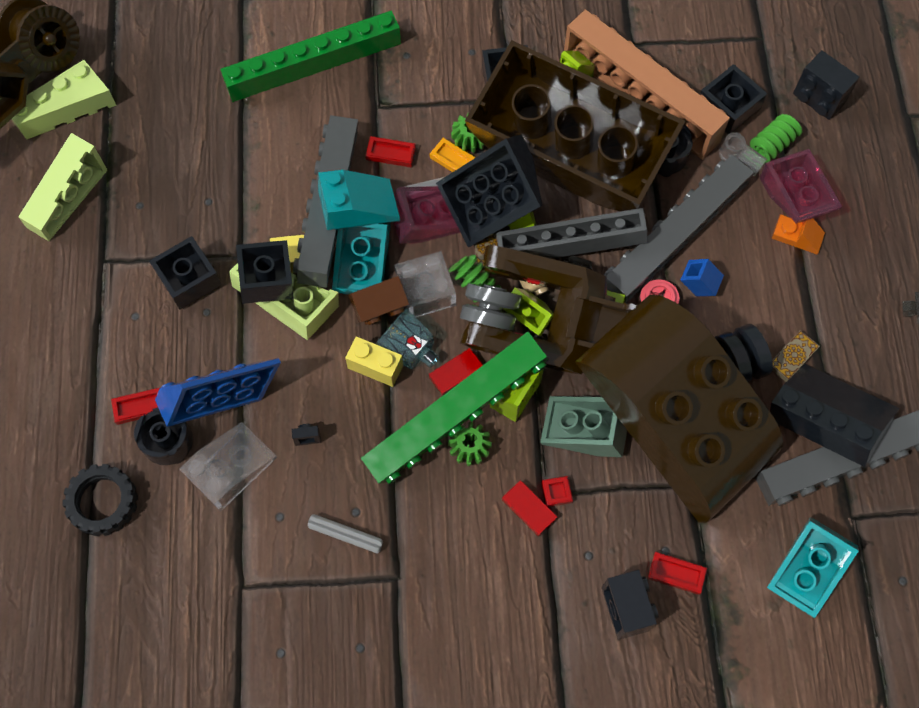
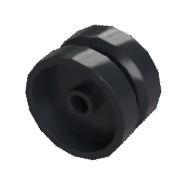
[715,324,773,383]

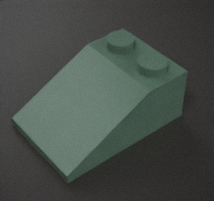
[540,396,627,457]

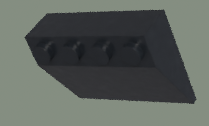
[436,134,543,247]
[770,364,900,467]

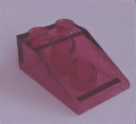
[760,149,842,224]
[393,186,460,244]

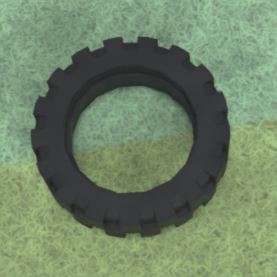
[63,464,138,536]

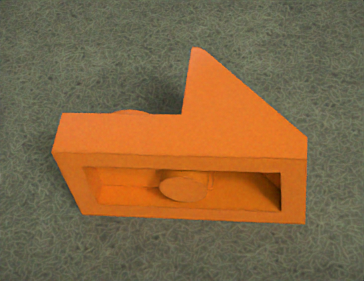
[771,214,825,254]

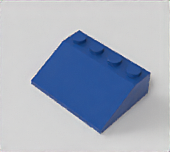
[155,358,281,427]

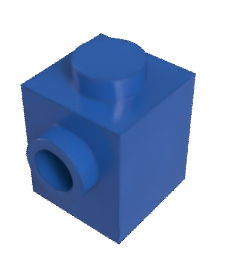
[681,259,724,296]

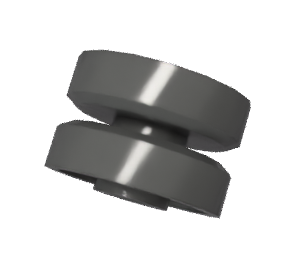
[460,283,522,331]

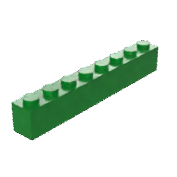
[220,10,401,102]
[361,332,549,484]

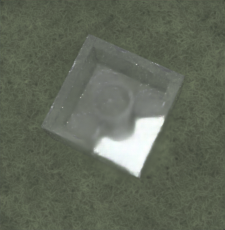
[394,251,456,319]

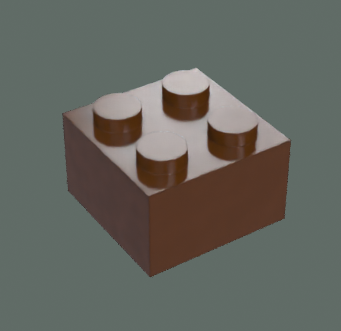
[348,276,409,325]

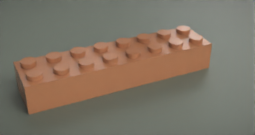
[564,9,730,160]

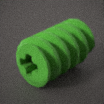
[750,114,802,164]
[448,254,501,303]

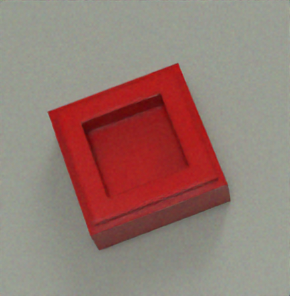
[542,476,573,507]

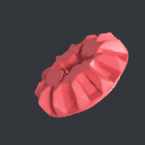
[640,279,680,304]

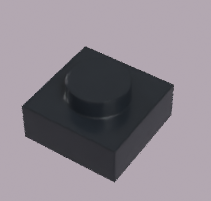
[292,424,321,446]

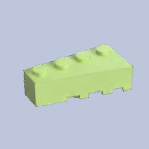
[12,60,116,139]
[19,133,107,241]
[229,263,339,340]

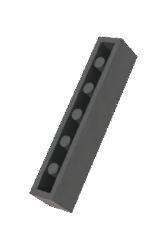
[496,208,647,259]

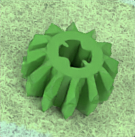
[451,112,484,154]
[448,421,492,466]

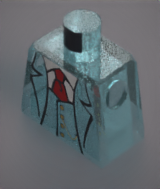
[376,309,439,369]

